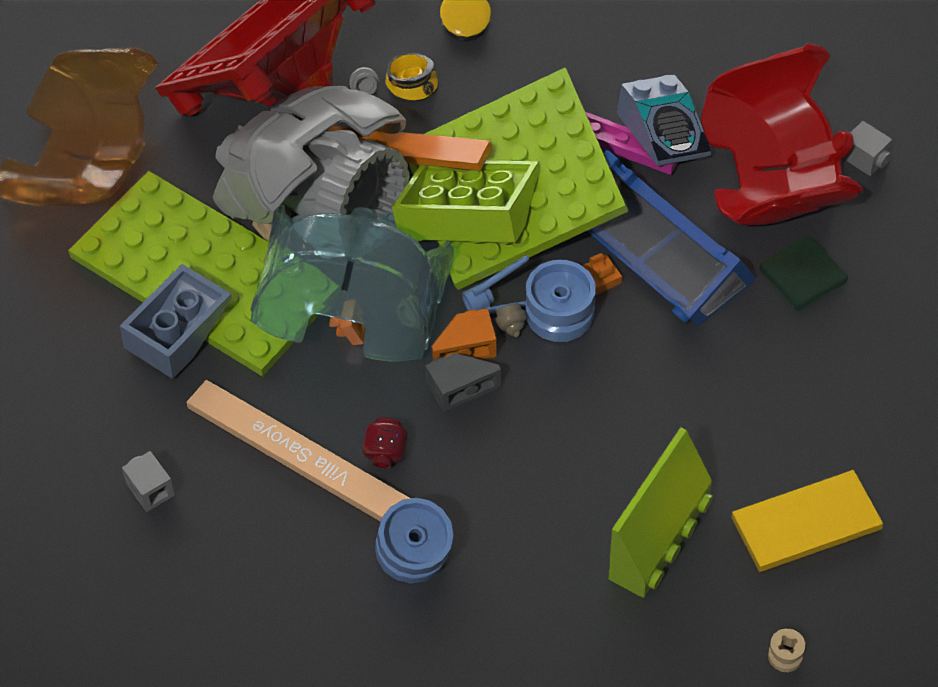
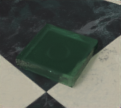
[759,235,848,312]

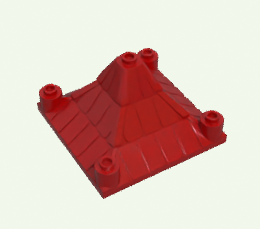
[155,0,376,121]

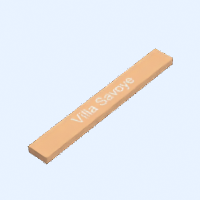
[187,380,411,522]

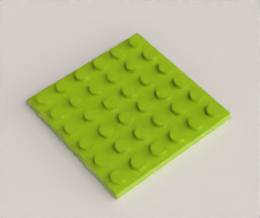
[409,67,628,290]

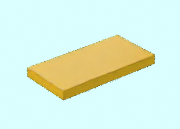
[731,470,883,573]

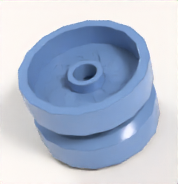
[526,260,596,342]
[374,498,454,584]

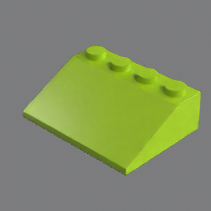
[392,160,540,244]
[609,427,714,598]

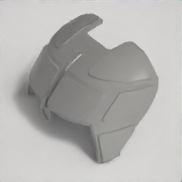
[213,86,406,224]

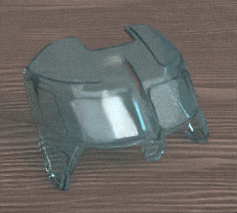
[250,205,455,362]

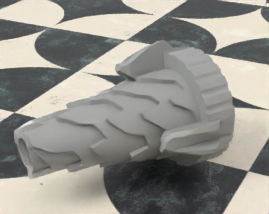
[216,125,410,259]

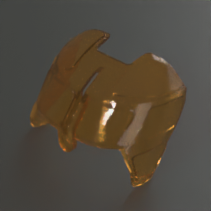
[0,45,158,206]

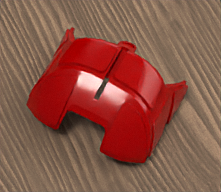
[701,43,863,225]

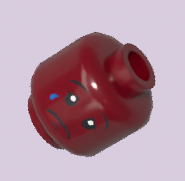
[362,417,408,469]

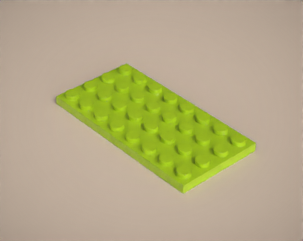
[68,171,341,377]

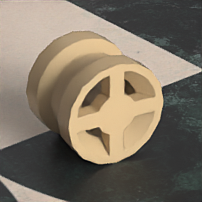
[768,629,805,672]

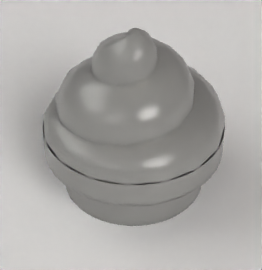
[349,67,379,95]

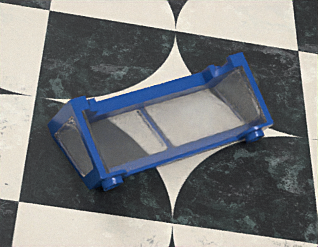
[587,150,756,326]

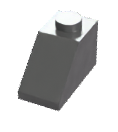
[425,353,501,412]

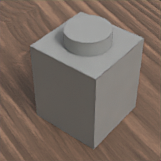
[843,121,892,176]
[122,451,175,512]

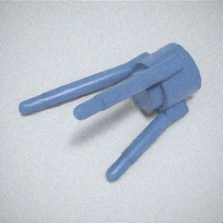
[461,256,529,315]

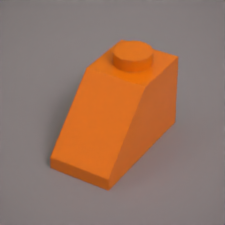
[432,308,496,360]

